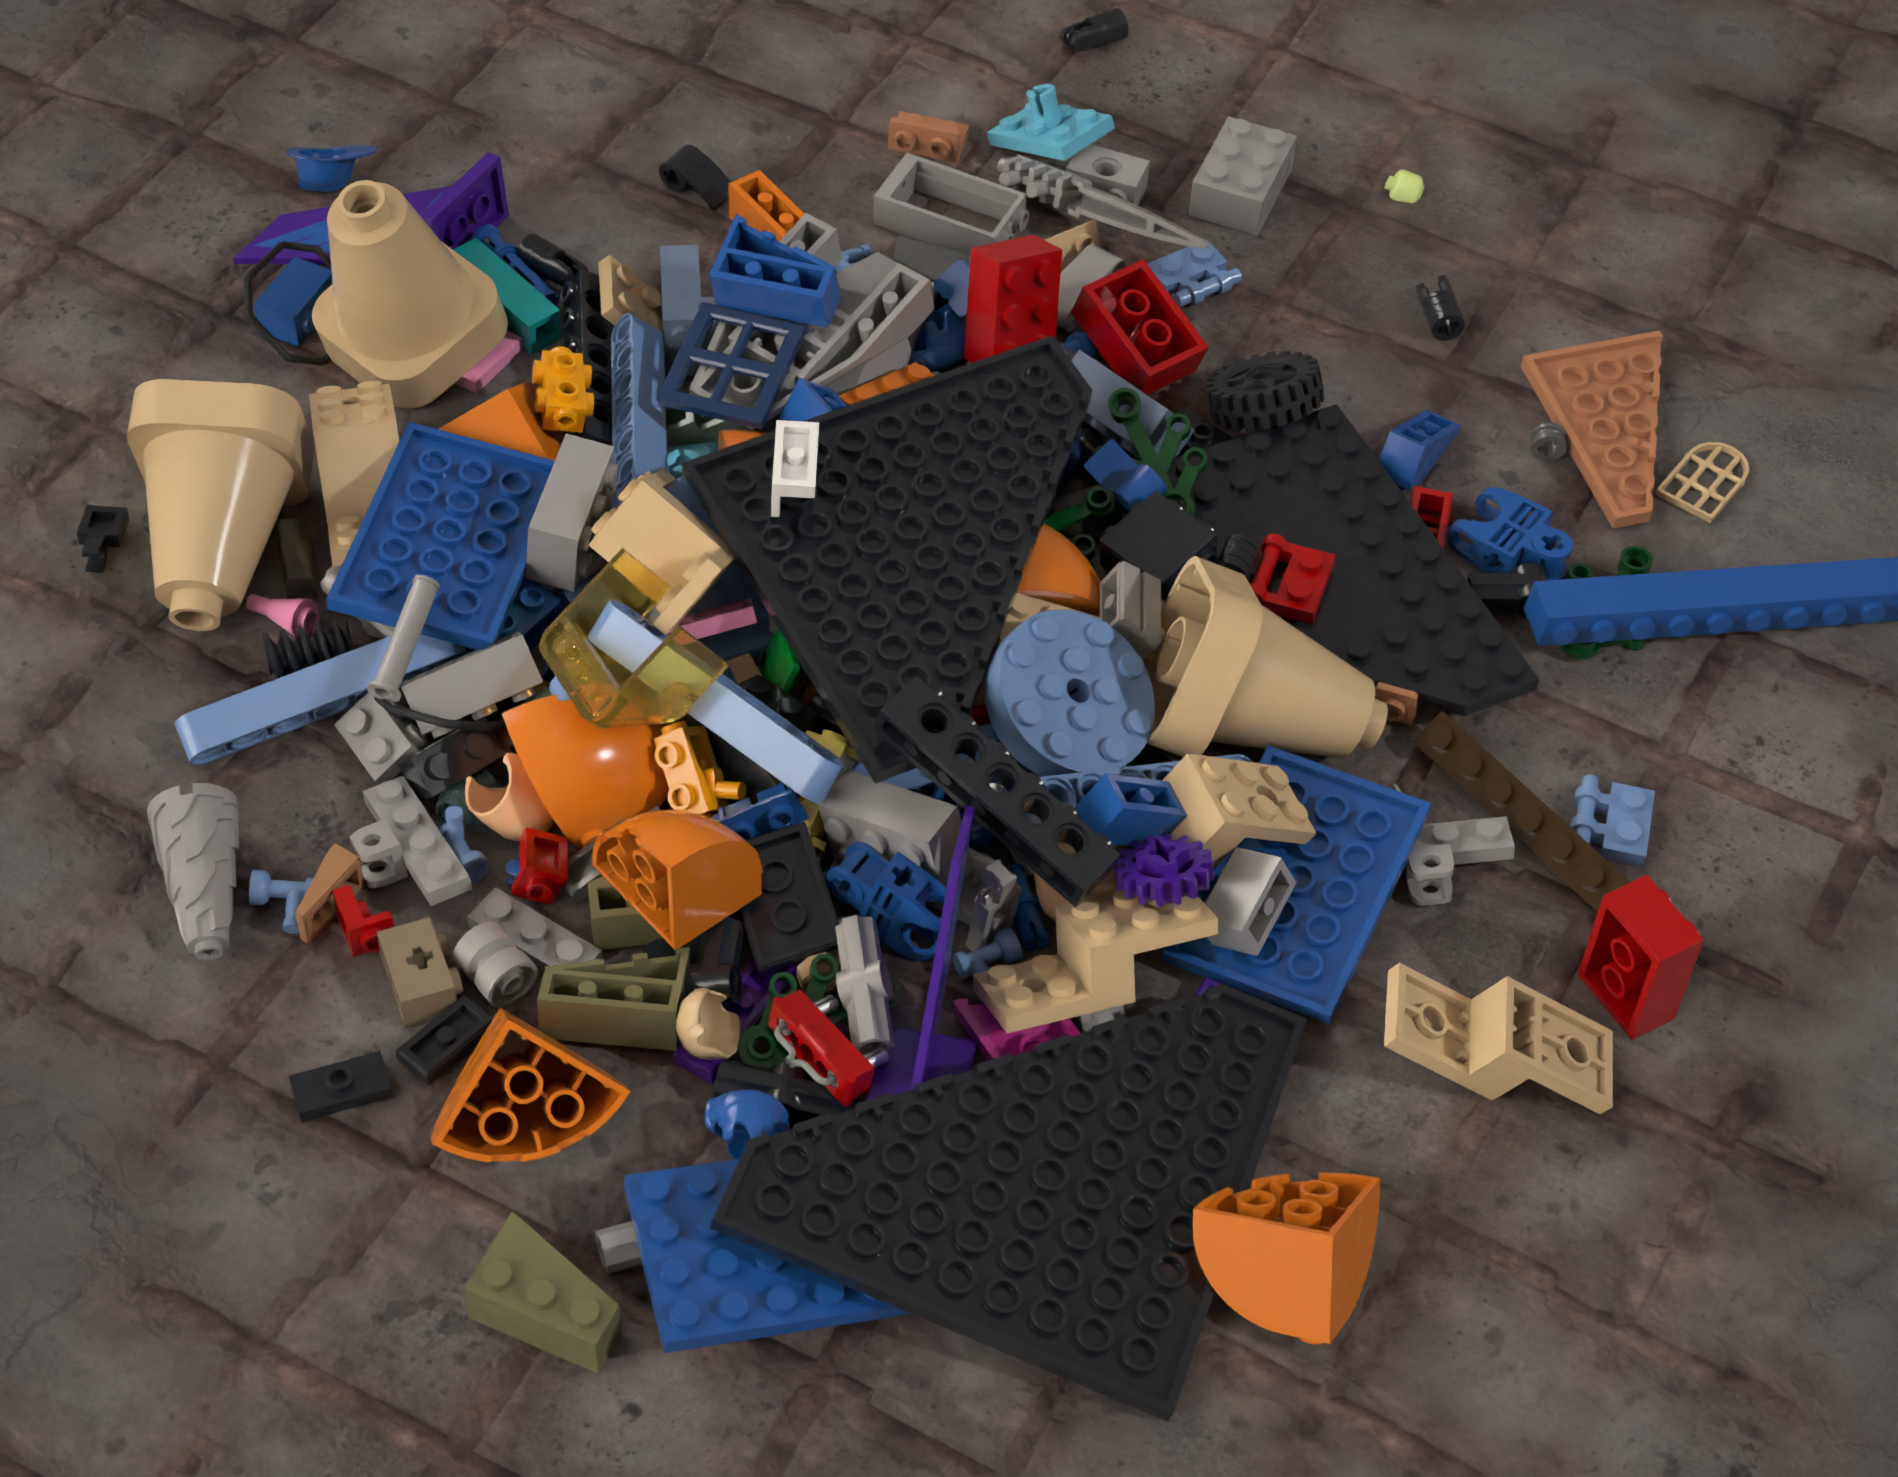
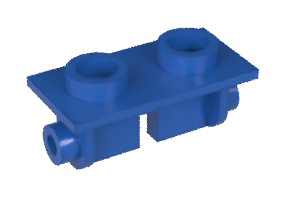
[712,782,809,840]

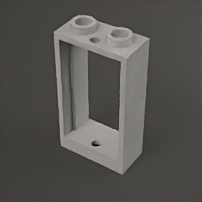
[873,153,1029,254]

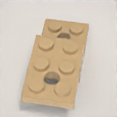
[973,890,1218,1034]
[1384,963,1613,1114]

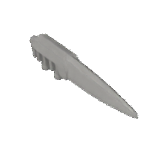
[997,154,1210,249]

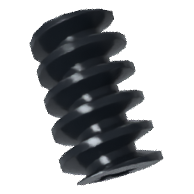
[263,619,353,678]

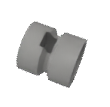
[453,921,538,1008]

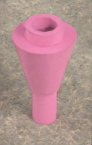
[246,594,320,636]

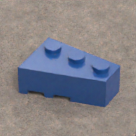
[709,214,841,328]

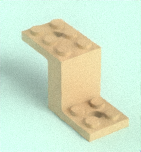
[309,381,399,566]
[588,468,735,635]
[1060,753,1317,897]

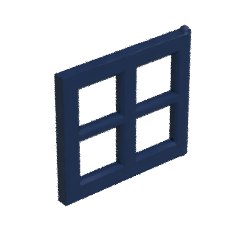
[656,302,809,429]

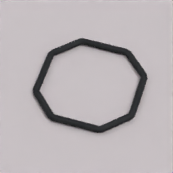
[244,241,331,365]
[374,688,508,732]

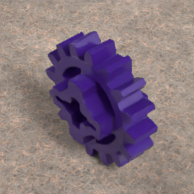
[1114,834,1214,907]

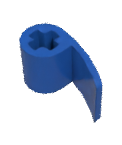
[1084,439,1167,512]

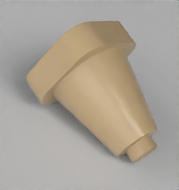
[312,180,508,409]
[127,379,315,631]
[1143,556,1388,758]

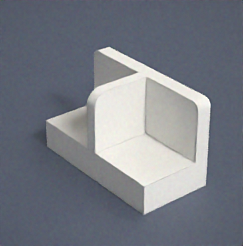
[771,420,819,517]

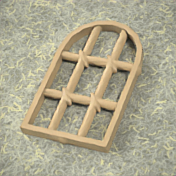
[1655,442,1749,524]

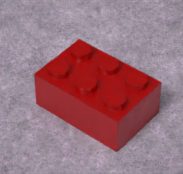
[964,235,1062,363]
[1071,259,1209,395]
[1577,875,1704,1040]

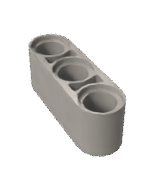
[1056,244,1126,332]

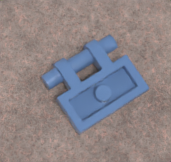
[1147,239,1242,307]
[1570,775,1655,867]

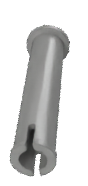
[367,575,440,702]

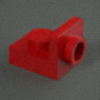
[511,827,568,904]
[332,885,394,957]

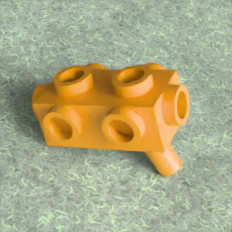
[532,346,594,433]
[654,721,746,819]

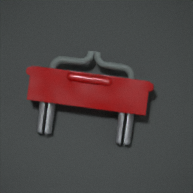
[768,989,889,1106]

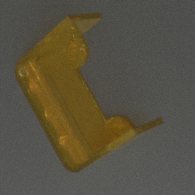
[539,547,729,729]

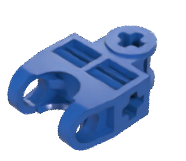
[1447,487,1573,580]
[825,842,959,962]

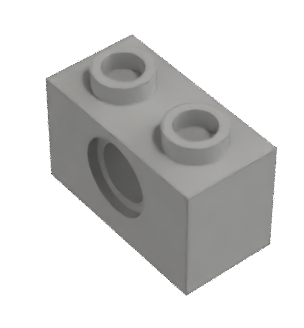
[1066,144,1150,206]

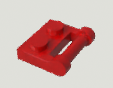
[1250,533,1336,624]

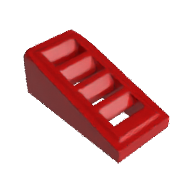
[1409,486,1453,549]

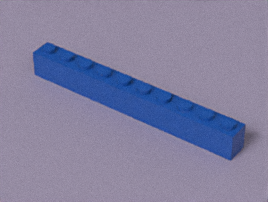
[1524,557,1898,646]

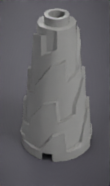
[147,783,239,961]

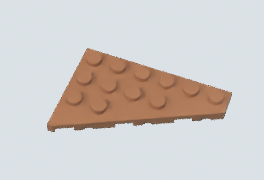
[1520,330,1663,529]

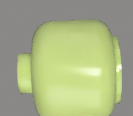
[1385,169,1424,203]

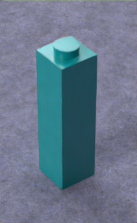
[453,238,562,355]

